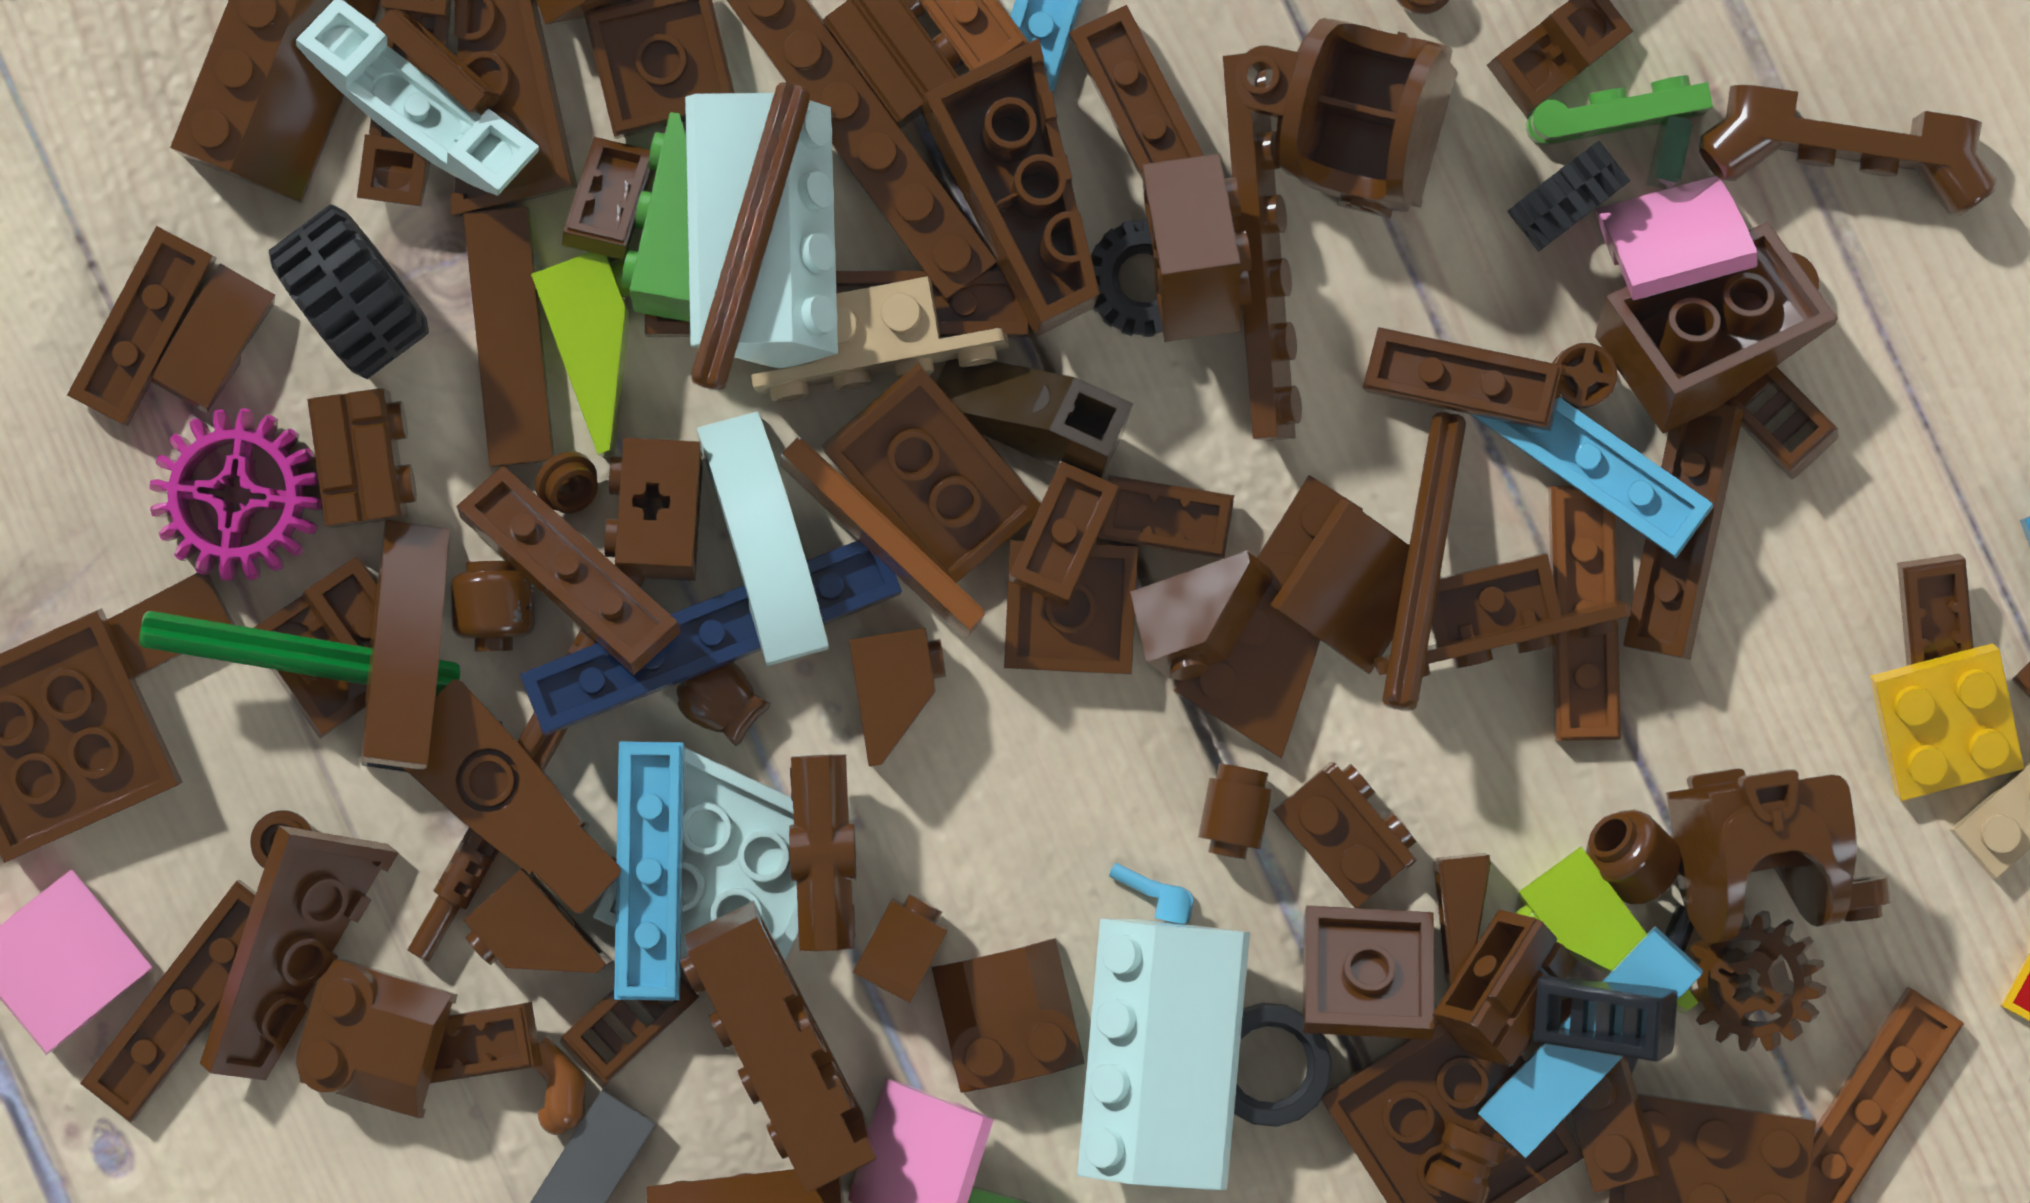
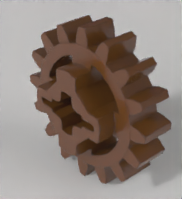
[1690,910,1827,1052]

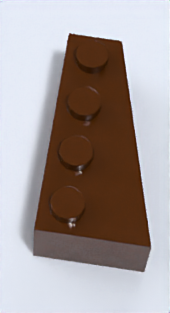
[920,38,1100,337]
[680,901,877,1194]

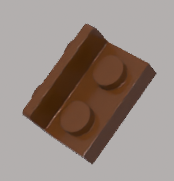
[1272,762,1417,908]

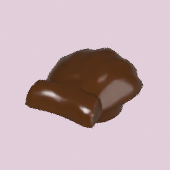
[676,662,771,747]

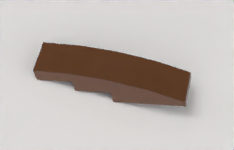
[360,520,449,770]

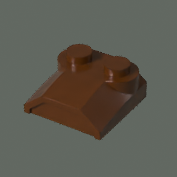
[931,938,1085,1093]
[296,959,458,1118]

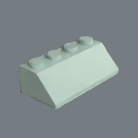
[685,93,838,369]
[1077,919,1250,1190]

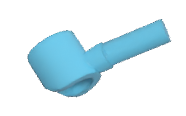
[1109,862,1194,924]

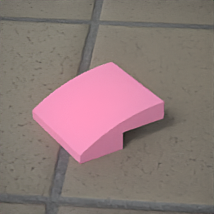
[1595,176,1757,301]
[0,869,153,1055]
[848,1078,994,1203]

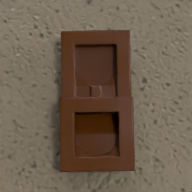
[1486,0,1633,115]
[152,263,275,414]

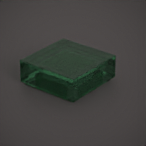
[1646,115,1693,189]

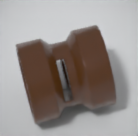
[1424,1121,1508,1203]

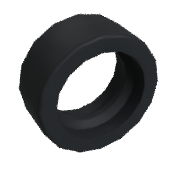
[1234,1002,1332,1127]

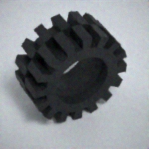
[1507,140,1630,252]
[1091,218,1163,337]

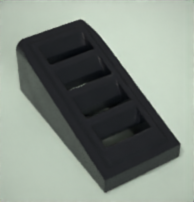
[1534,976,1678,1062]

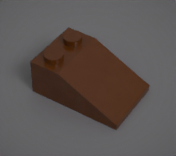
[1595,221,1838,434]

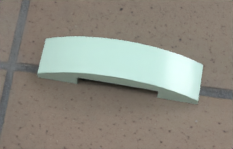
[296,0,539,196]
[697,411,829,666]

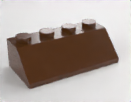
[170,0,382,203]

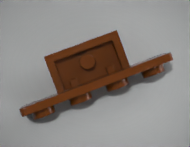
[1373,553,1631,677]

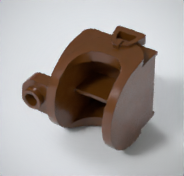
[1233,18,1458,218]
[1666,768,1891,944]

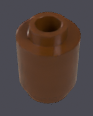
[1198,763,1272,860]

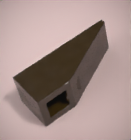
[936,359,1133,478]

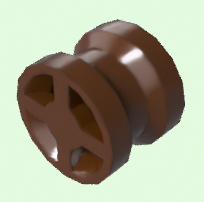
[1552,343,1617,409]

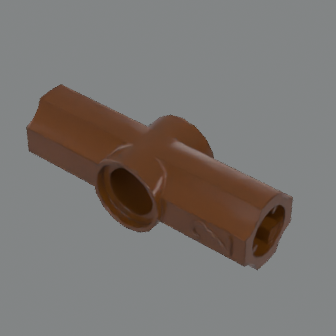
[789,754,857,951]

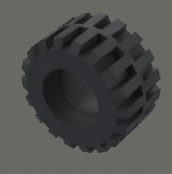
[268,204,429,379]

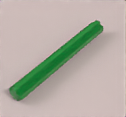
[139,611,460,696]

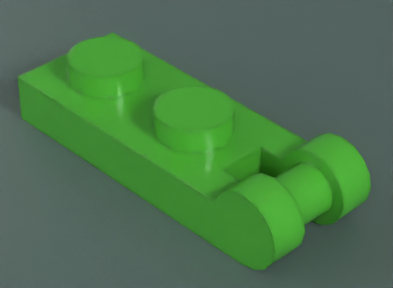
[1526,75,1713,145]

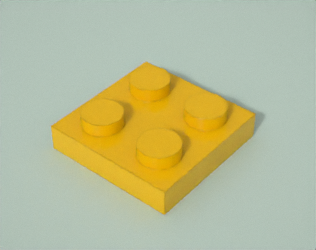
[1869,643,2024,801]

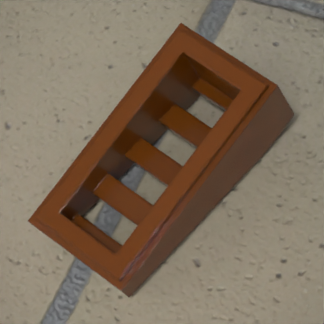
[1723,366,1839,480]
[1433,853,1491,985]
[559,978,699,1088]

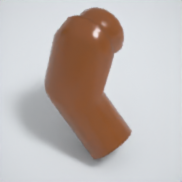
[534,1036,586,1135]

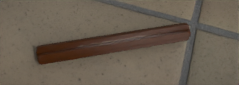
[691,82,810,391]
[1382,412,1466,711]

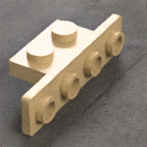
[751,276,1010,402]

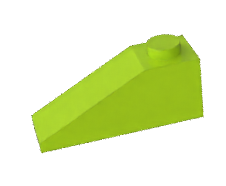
[531,252,631,458]
[1516,846,1698,1014]

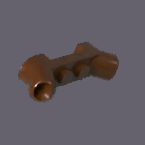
[1699,85,1997,216]

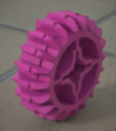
[149,408,323,581]

